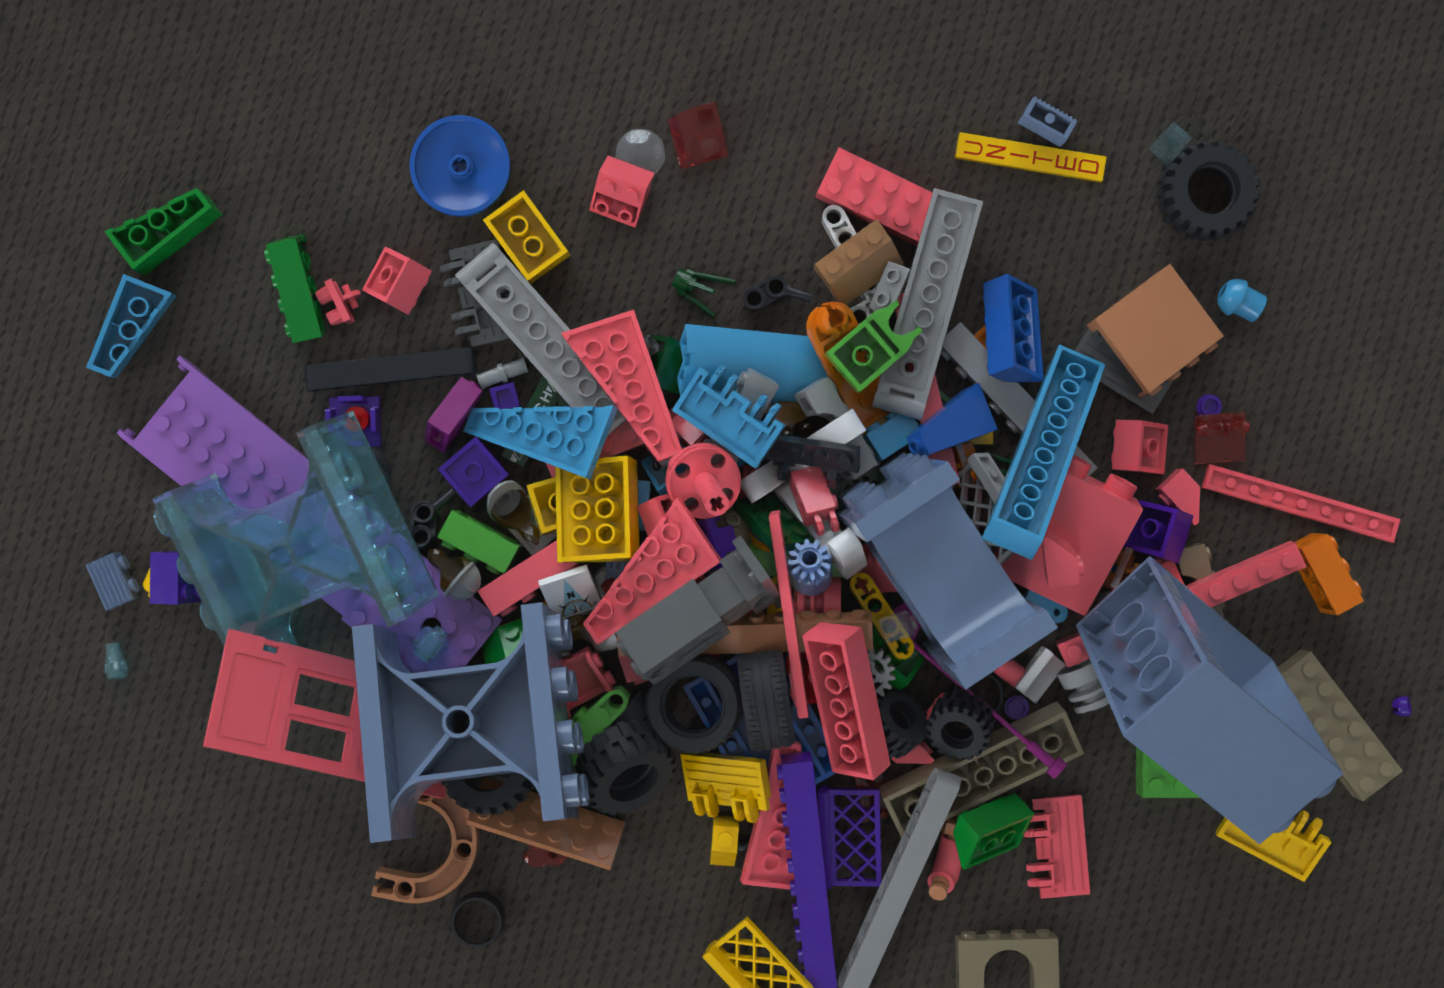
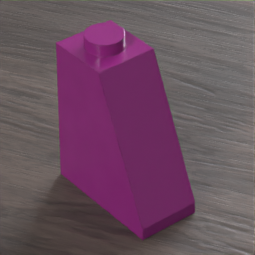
[424,377,482,454]

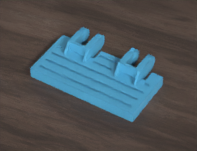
[672,365,786,469]

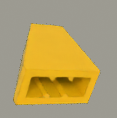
[710,815,739,866]

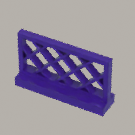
[818,785,882,889]

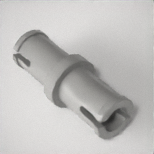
[476,357,528,389]

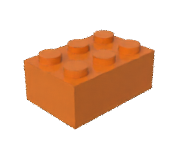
[1294,533,1364,615]

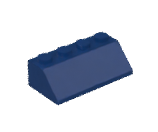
[983,274,1044,382]

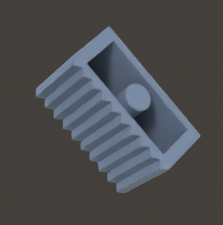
[1017,96,1077,147]
[86,552,140,611]

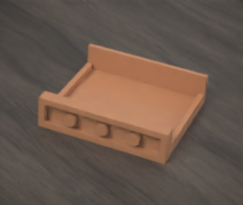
[1086,264,1224,397]

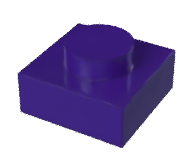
[490,382,521,409]

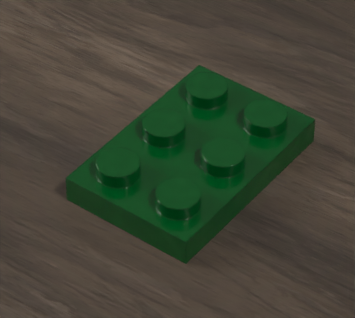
[732,496,815,553]

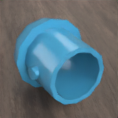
[1217,279,1267,322]

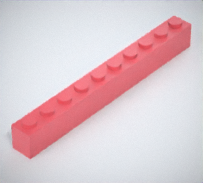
[1056,541,1306,668]

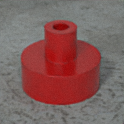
[344,406,371,431]

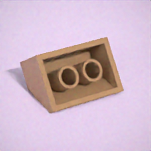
[813,219,904,305]

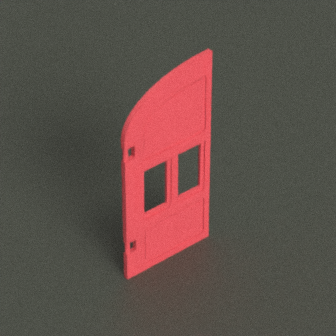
[203,629,446,799]

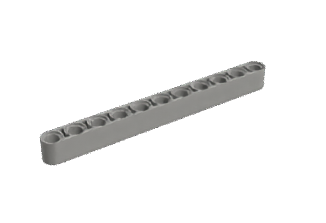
[836,768,961,988]

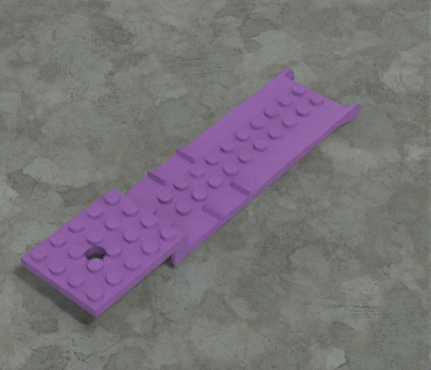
[117,355,503,673]

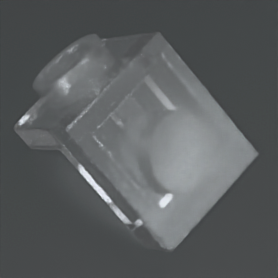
[878,610,918,644]

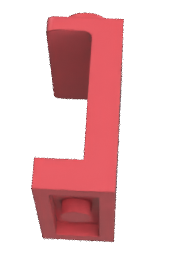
[562,646,616,720]

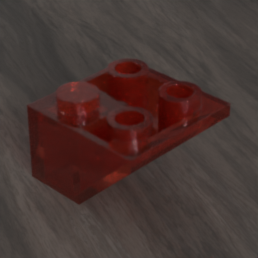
[667,102,728,169]

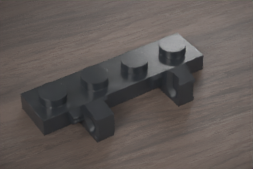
[764,434,860,489]

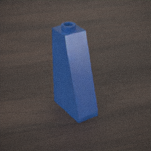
[906,383,997,457]

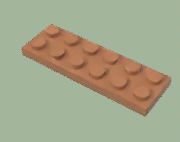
[467,777,625,870]

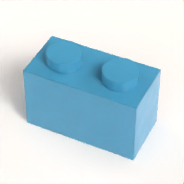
[863,412,919,463]

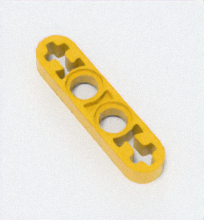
[849,573,914,660]

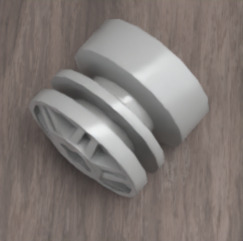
[1057,659,1109,714]

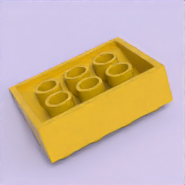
[555,456,639,563]

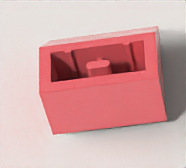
[589,156,654,228]

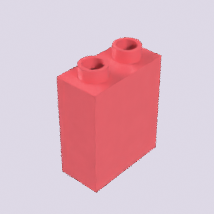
[994,455,1143,616]

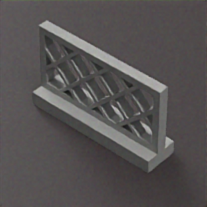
[951,453,1015,565]

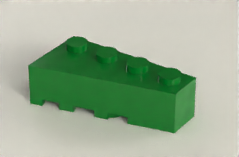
[104,188,223,276]
[264,234,326,343]

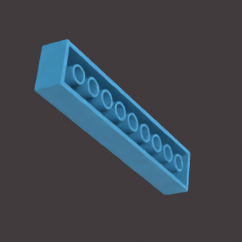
[982,345,1106,560]

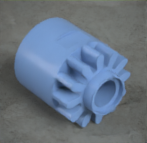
[788,539,833,596]

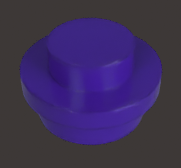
[1196,394,1222,419]
[1004,695,1029,720]

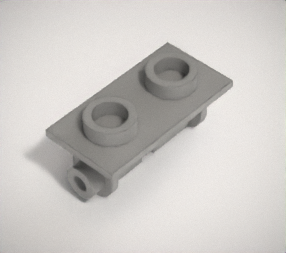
[868,261,911,317]

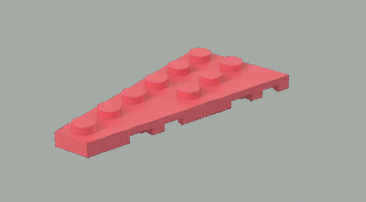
[561,310,682,462]
[583,496,721,645]
[740,741,801,890]

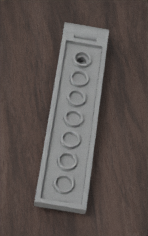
[872,188,983,420]
[455,242,626,437]

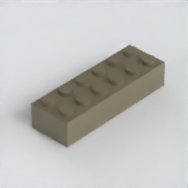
[1278,649,1403,801]

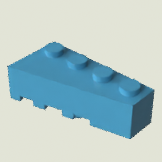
[86,274,177,378]

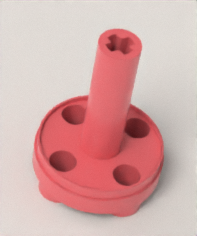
[665,443,741,519]

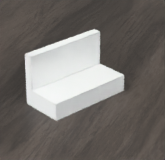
[1014,646,1066,703]

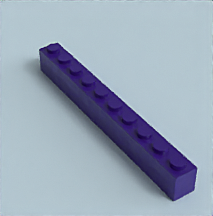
[776,751,837,988]

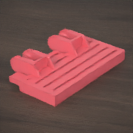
[1023,794,1090,899]

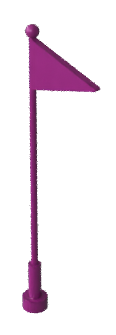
[873,603,1067,779]

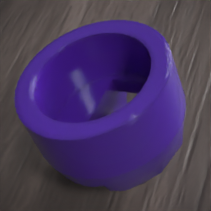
[1391,696,1412,717]

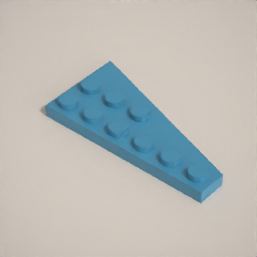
[463,406,618,479]

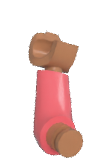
[927,813,962,901]

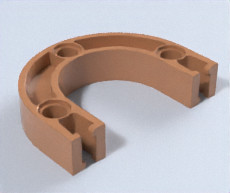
[371,788,480,903]

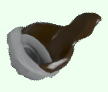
[487,480,540,545]
[427,547,481,600]

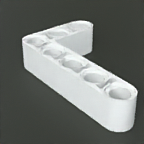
[822,205,879,325]
[741,409,866,503]
[774,479,867,580]

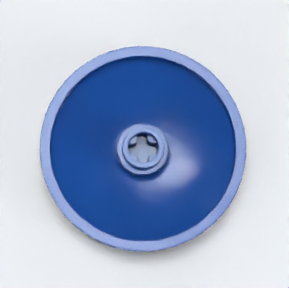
[410,115,511,217]

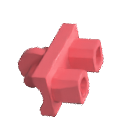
[315,279,361,326]

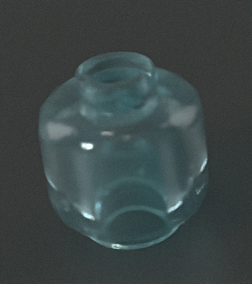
[412,625,450,664]

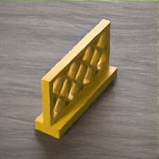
[702,916,814,988]

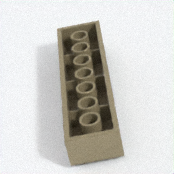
[877,701,1084,838]

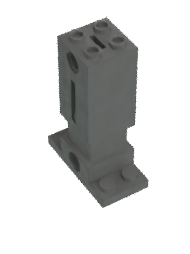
[615,535,782,685]

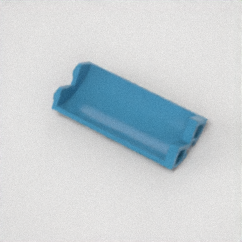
[677,324,828,404]

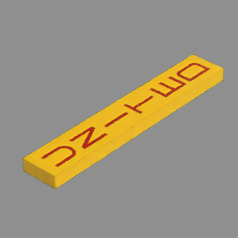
[955,132,1107,183]

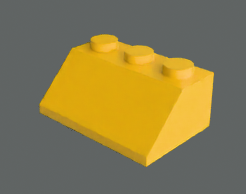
[527,477,557,537]

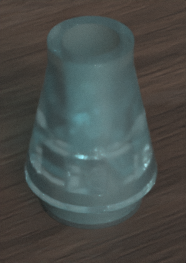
[104,642,130,680]

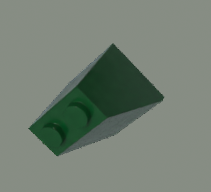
[651,335,683,397]

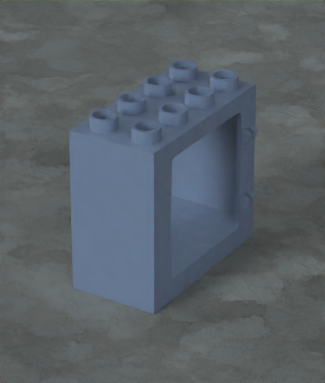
[1076,556,1343,845]

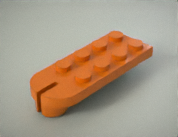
[806,302,891,428]

